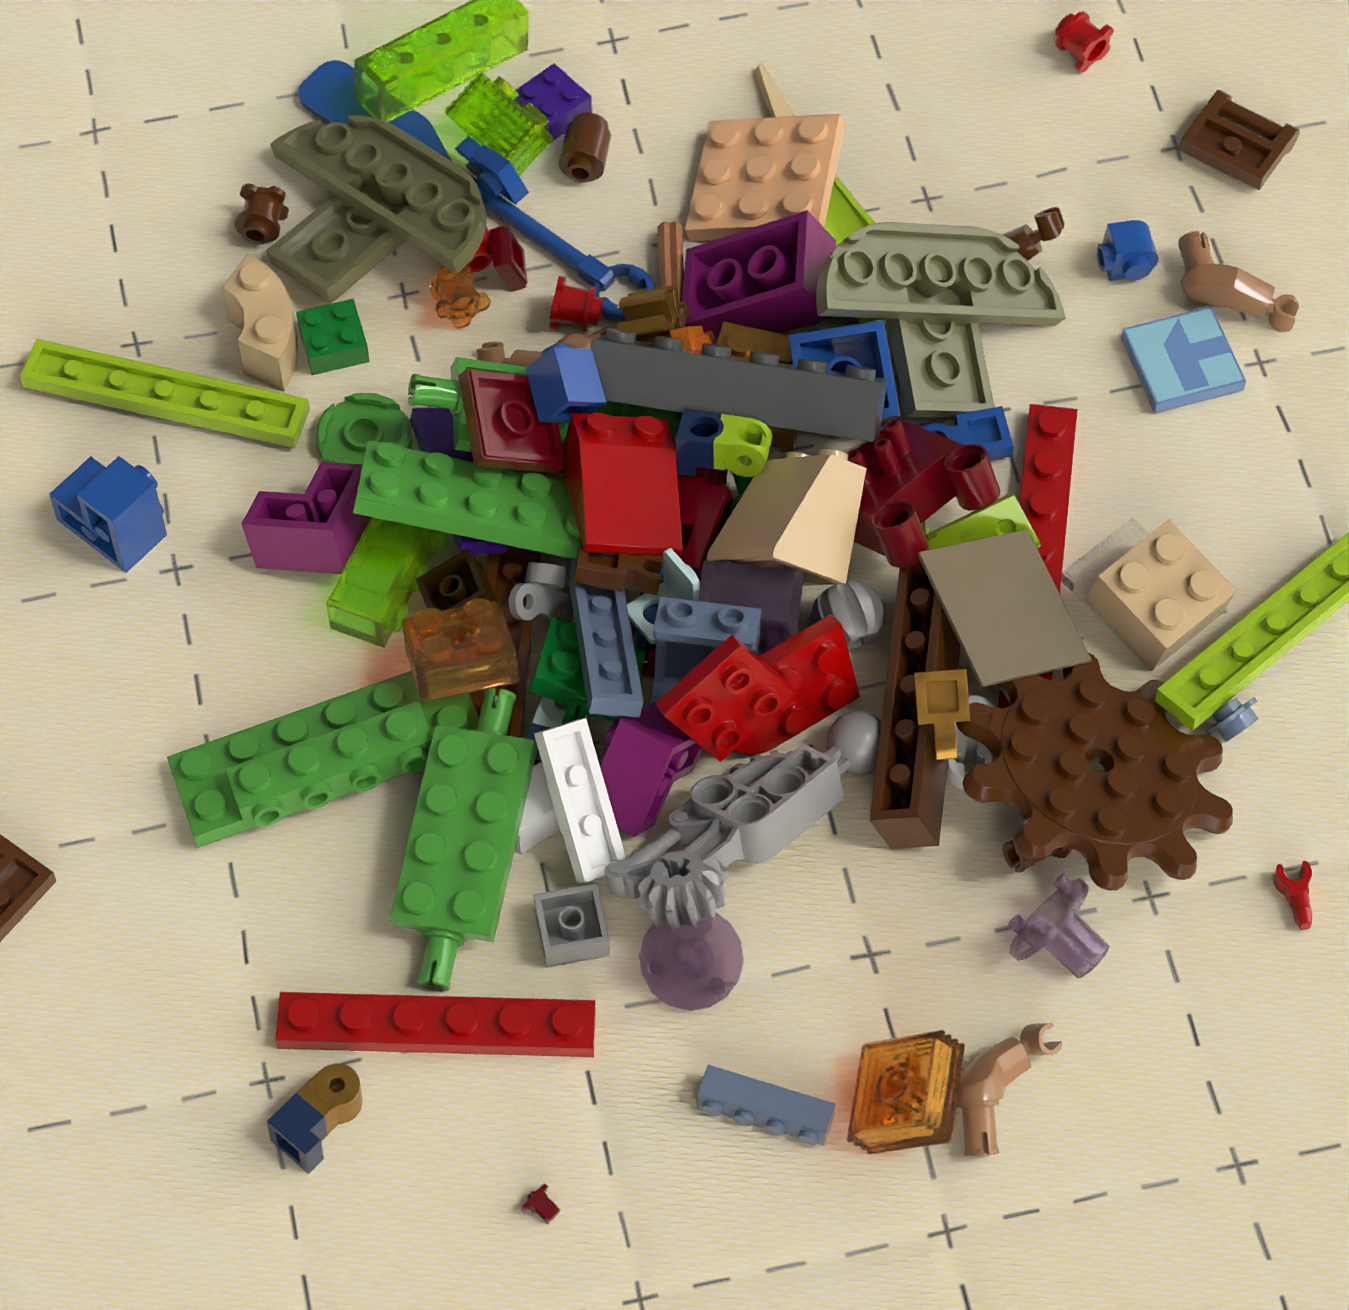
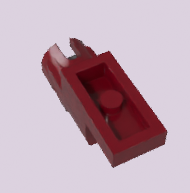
[677,467,734,595]

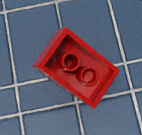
[562,413,683,557]

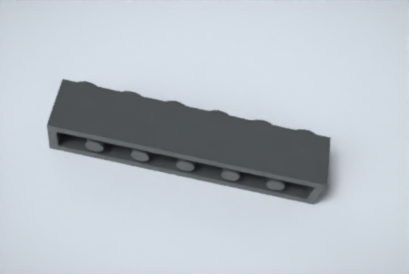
[590,329,888,442]

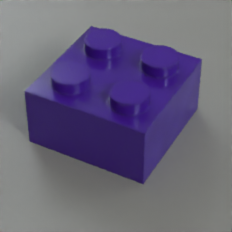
[511,63,592,144]

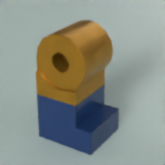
[267,1063,363,1174]

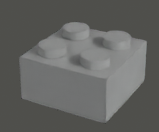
[533,883,610,967]

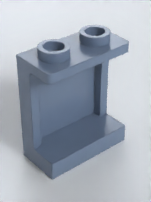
[650,596,761,704]

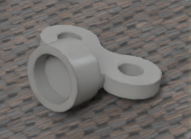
[509,562,573,627]

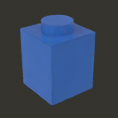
[525,344,607,423]

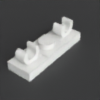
[534,718,627,883]

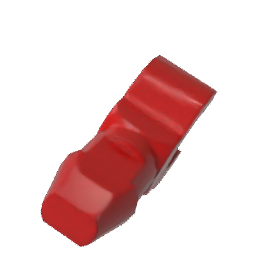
[1273,861,1313,930]

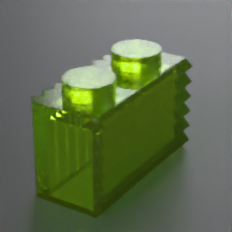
[444,72,554,177]

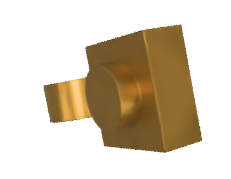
[914,669,970,760]

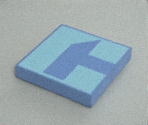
[1121,306,1246,413]

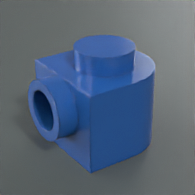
[1097,220,1159,281]

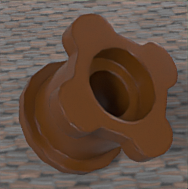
[234,183,289,244]

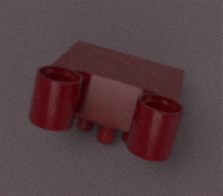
[847,418,1001,568]

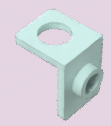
[627,548,701,644]

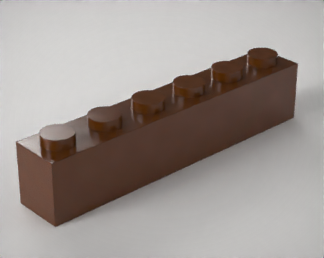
[870,562,961,849]

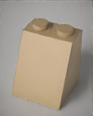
[707,449,866,587]

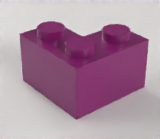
[241,462,374,574]
[599,701,703,837]

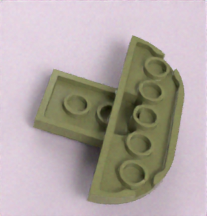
[266,115,486,303]
[816,222,1066,418]

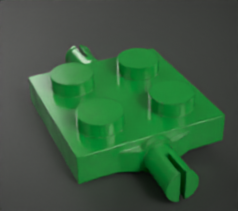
[529,617,647,724]

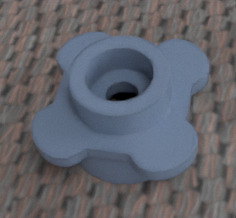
[1206,697,1259,742]

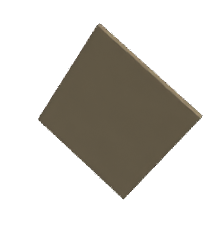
[917,529,1092,688]

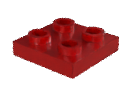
[656,634,796,762]

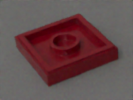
[458,369,566,474]

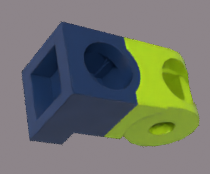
[675,408,773,477]

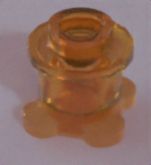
[429,267,491,329]

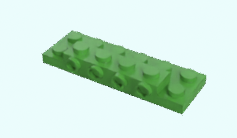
[167,656,479,848]

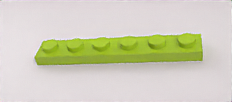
[20,339,310,448]
[1155,532,1349,731]

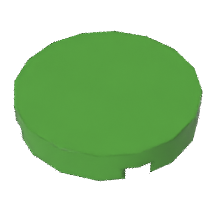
[316,393,412,464]

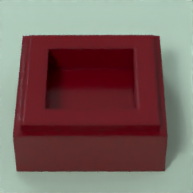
[490,225,528,292]

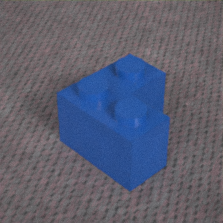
[49,456,167,573]

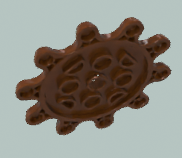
[956,653,1233,891]

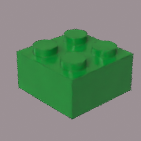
[296,298,370,375]

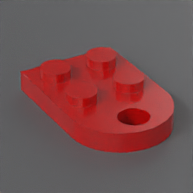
[735,614,860,754]

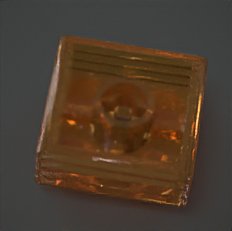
[401,598,520,701]
[847,1030,965,1154]

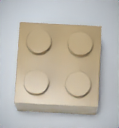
[1085,519,1237,671]

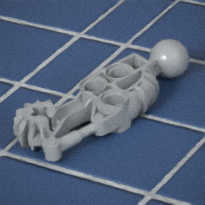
[604,711,881,932]

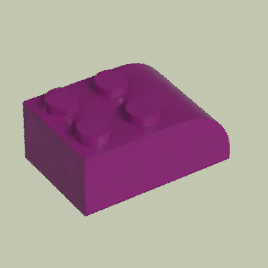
[682,210,836,344]

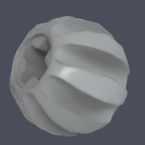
[811,580,886,651]

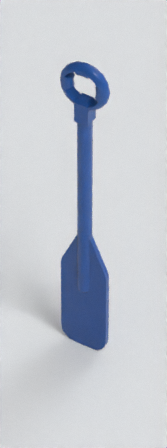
[298,60,655,321]

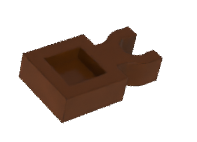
[573,538,663,595]

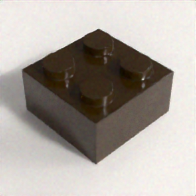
[415,548,500,638]

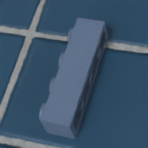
[697,1065,835,1146]

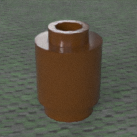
[559,112,611,183]

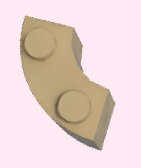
[222,253,298,391]

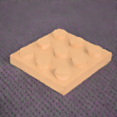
[685,114,845,241]

